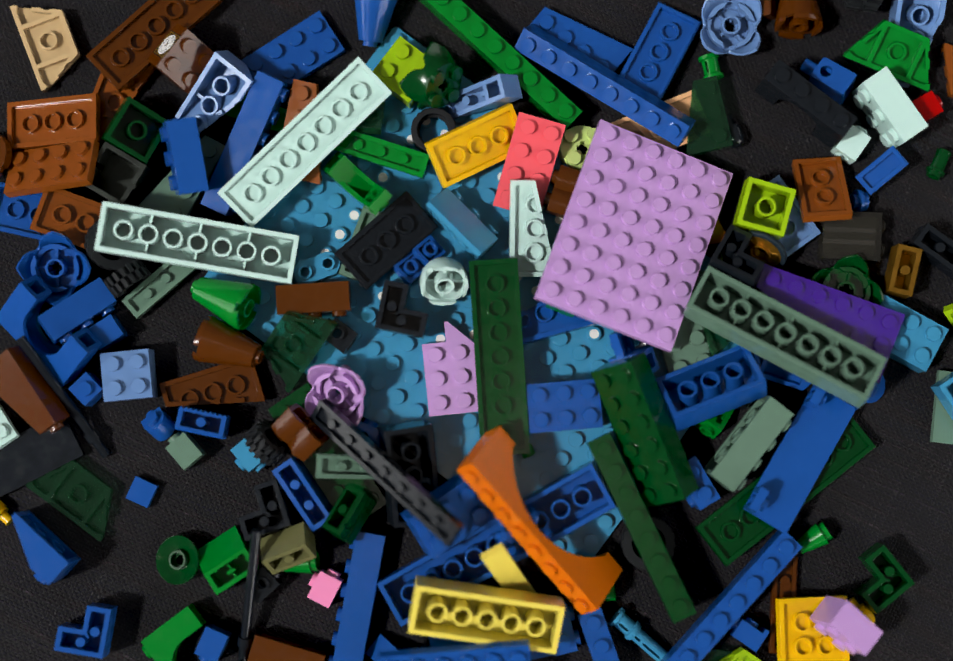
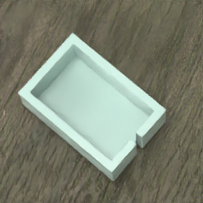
[851,66,928,148]

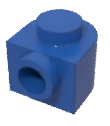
[141,407,175,441]

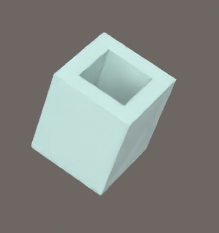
[830,125,871,165]

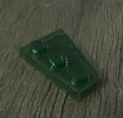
[686,75,733,156]

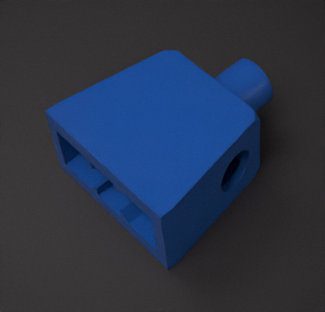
[799,57,857,105]

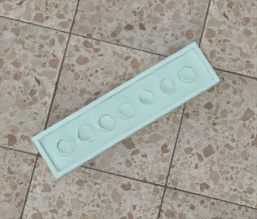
[217,57,392,227]

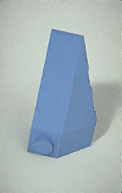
[889,0,947,88]
[173,50,254,134]

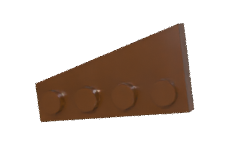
[159,364,266,407]

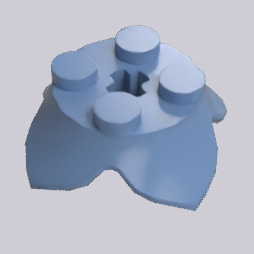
[700,0,763,56]

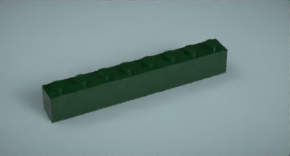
[586,432,696,623]

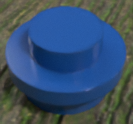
[849,189,869,213]

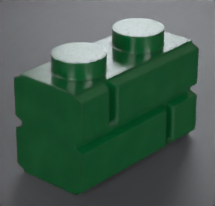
[322,484,377,545]

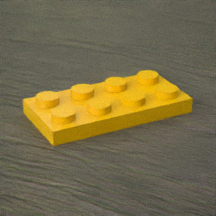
[424,103,517,189]

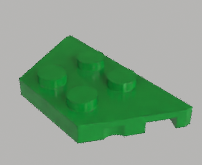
[843,20,930,91]

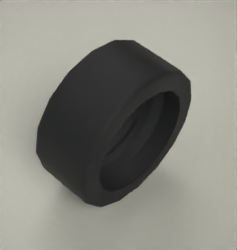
[411,108,456,154]

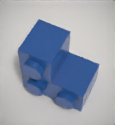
[54,602,118,659]

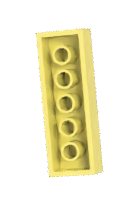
[407,575,565,654]

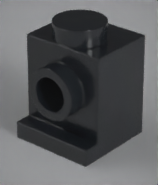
[320,317,360,354]

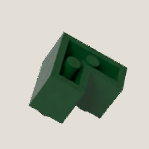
[854,542,915,614]

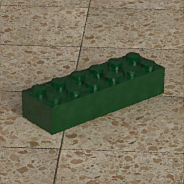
[591,352,699,508]

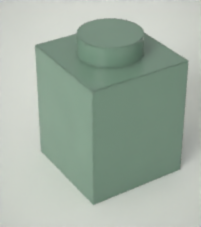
[165,432,206,470]

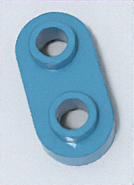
[293,252,341,284]

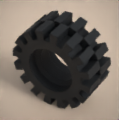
[104,259,151,299]
[244,419,291,466]

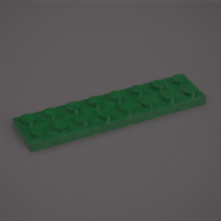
[469,258,530,454]
[695,417,876,566]

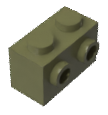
[260,522,317,575]

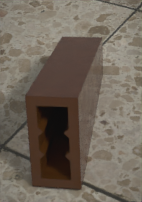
[0,345,70,434]

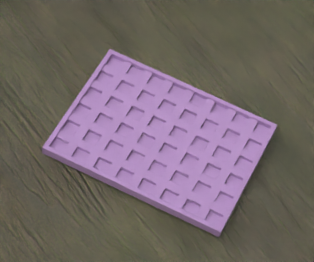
[533,119,733,352]

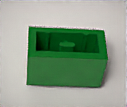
[198,525,262,595]

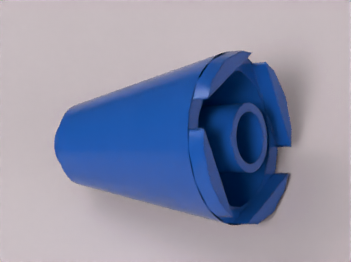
[355,0,397,47]

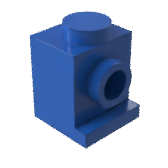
[728,617,769,652]

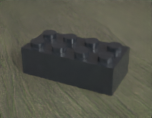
[378,420,439,528]

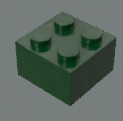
[101,96,168,164]

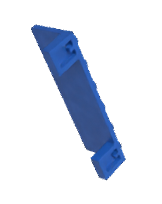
[743,385,856,533]

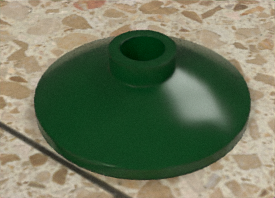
[156,536,200,585]

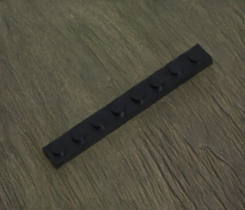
[310,398,464,547]

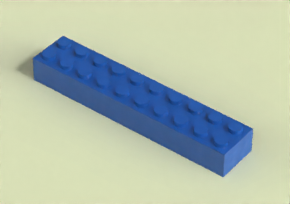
[377,461,616,627]

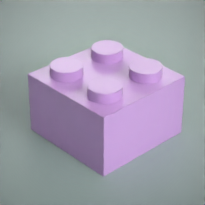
[809,595,883,656]

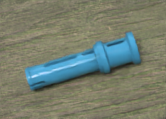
[608,607,668,661]

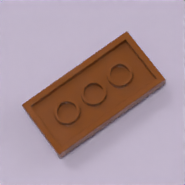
[7,93,101,151]
[3,139,100,198]

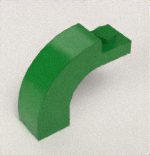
[322,152,392,215]

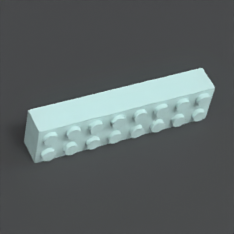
[94,201,299,285]

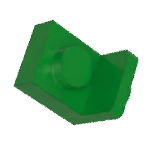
[694,409,735,439]

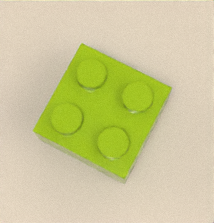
[372,36,425,108]
[732,177,796,240]

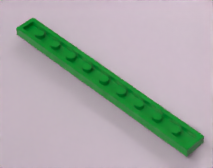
[224,96,430,179]

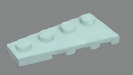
[509,179,551,277]

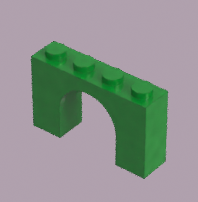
[141,603,207,661]

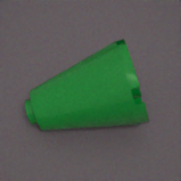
[190,277,261,330]

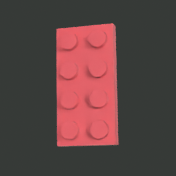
[492,112,566,210]

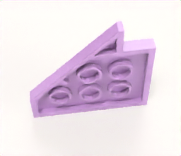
[422,321,478,417]

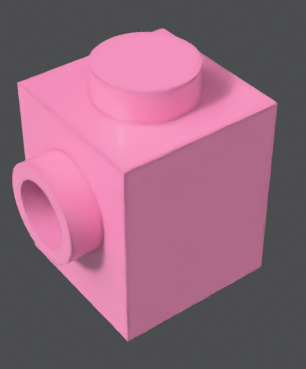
[307,567,344,608]

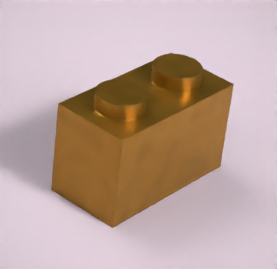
[882,244,923,299]

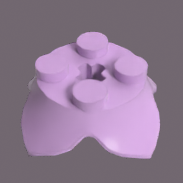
[305,364,366,426]

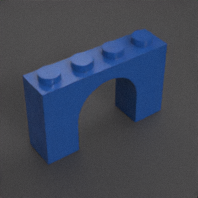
[0,275,102,387]

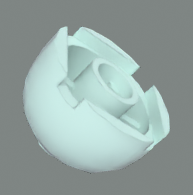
[420,256,469,306]

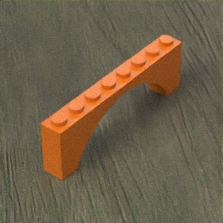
[456,426,623,615]

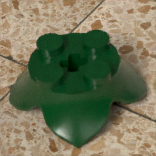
[399,41,463,110]
[811,254,884,305]

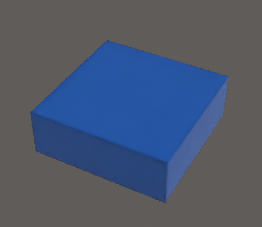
[126,476,159,508]

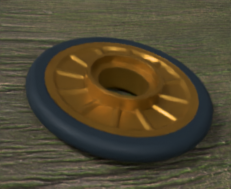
[745,230,787,268]

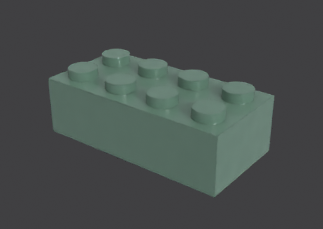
[703,396,794,492]

